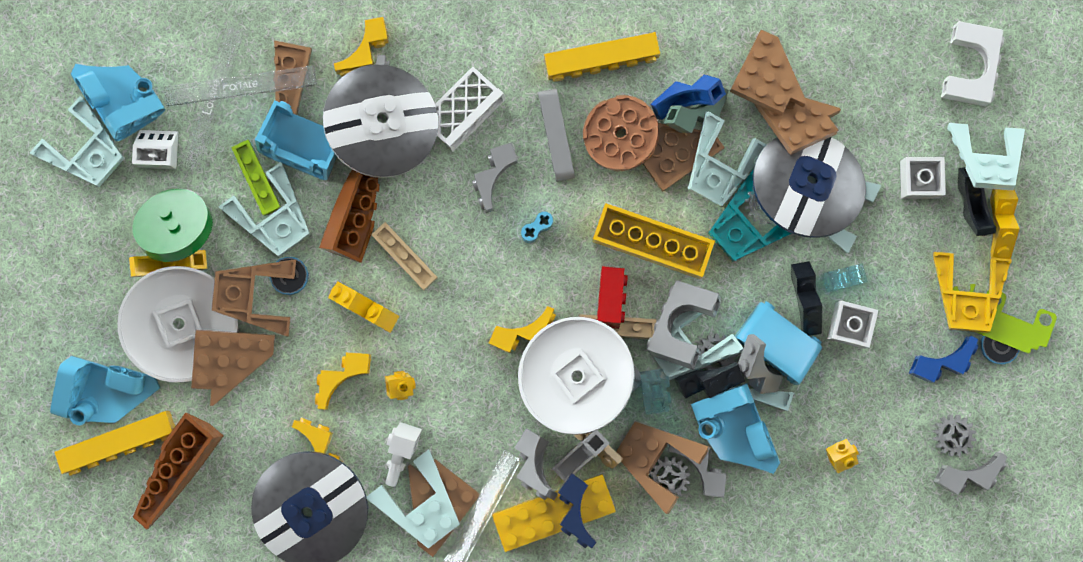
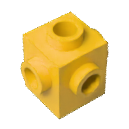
[385,371,416,400]
[826,439,859,473]

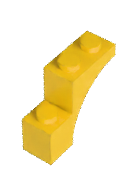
[334,17,389,77]
[990,189,1020,259]
[129,250,207,277]
[328,281,400,333]
[489,306,556,353]
[315,352,371,410]
[292,418,343,462]

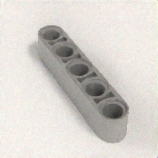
[538,89,575,182]

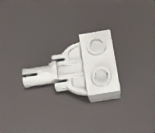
[385,422,422,487]

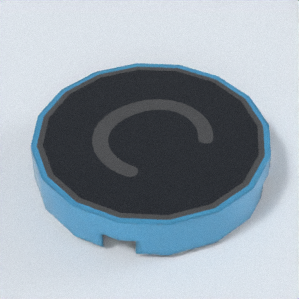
[270,257,309,295]
[981,335,1020,364]

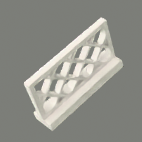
[435,67,506,152]

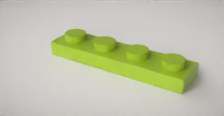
[231,139,281,216]

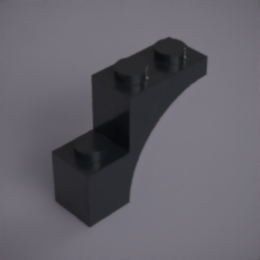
[957,167,996,236]
[791,261,822,336]
[674,362,745,399]

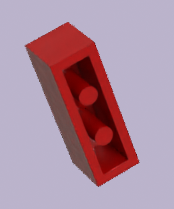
[597,266,628,329]

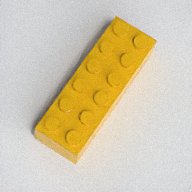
[592,203,715,279]
[492,474,616,552]

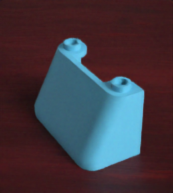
[255,100,337,180]
[735,301,823,385]

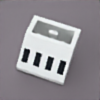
[132,130,179,170]

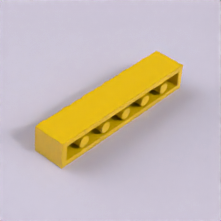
[544,32,660,82]
[54,411,175,476]

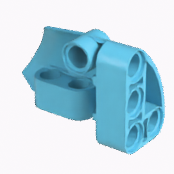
[71,64,166,141]
[50,356,161,426]
[691,383,780,474]

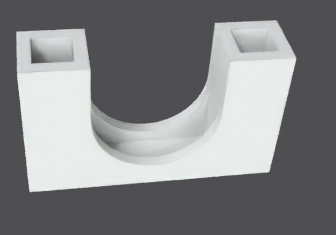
[941,21,1005,107]

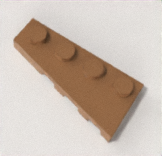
[274,40,312,115]

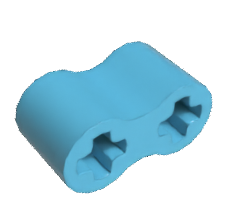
[521,212,553,243]

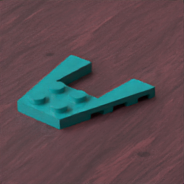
[708,170,792,262]

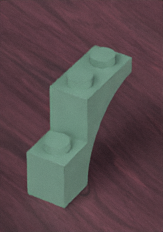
[664,87,729,133]

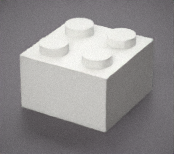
[900,157,946,199]
[827,300,878,349]

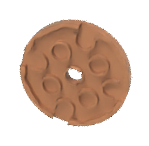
[583,95,659,171]

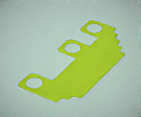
[953,284,1057,354]

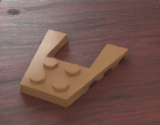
[212,260,296,336]
[616,421,711,514]

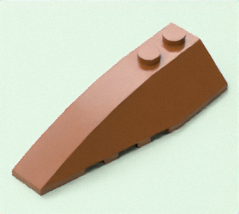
[319,169,380,263]
[133,413,224,530]

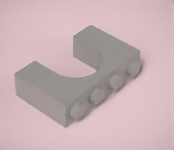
[647,280,722,370]

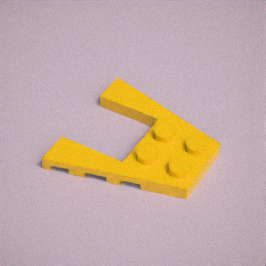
[933,252,1012,333]

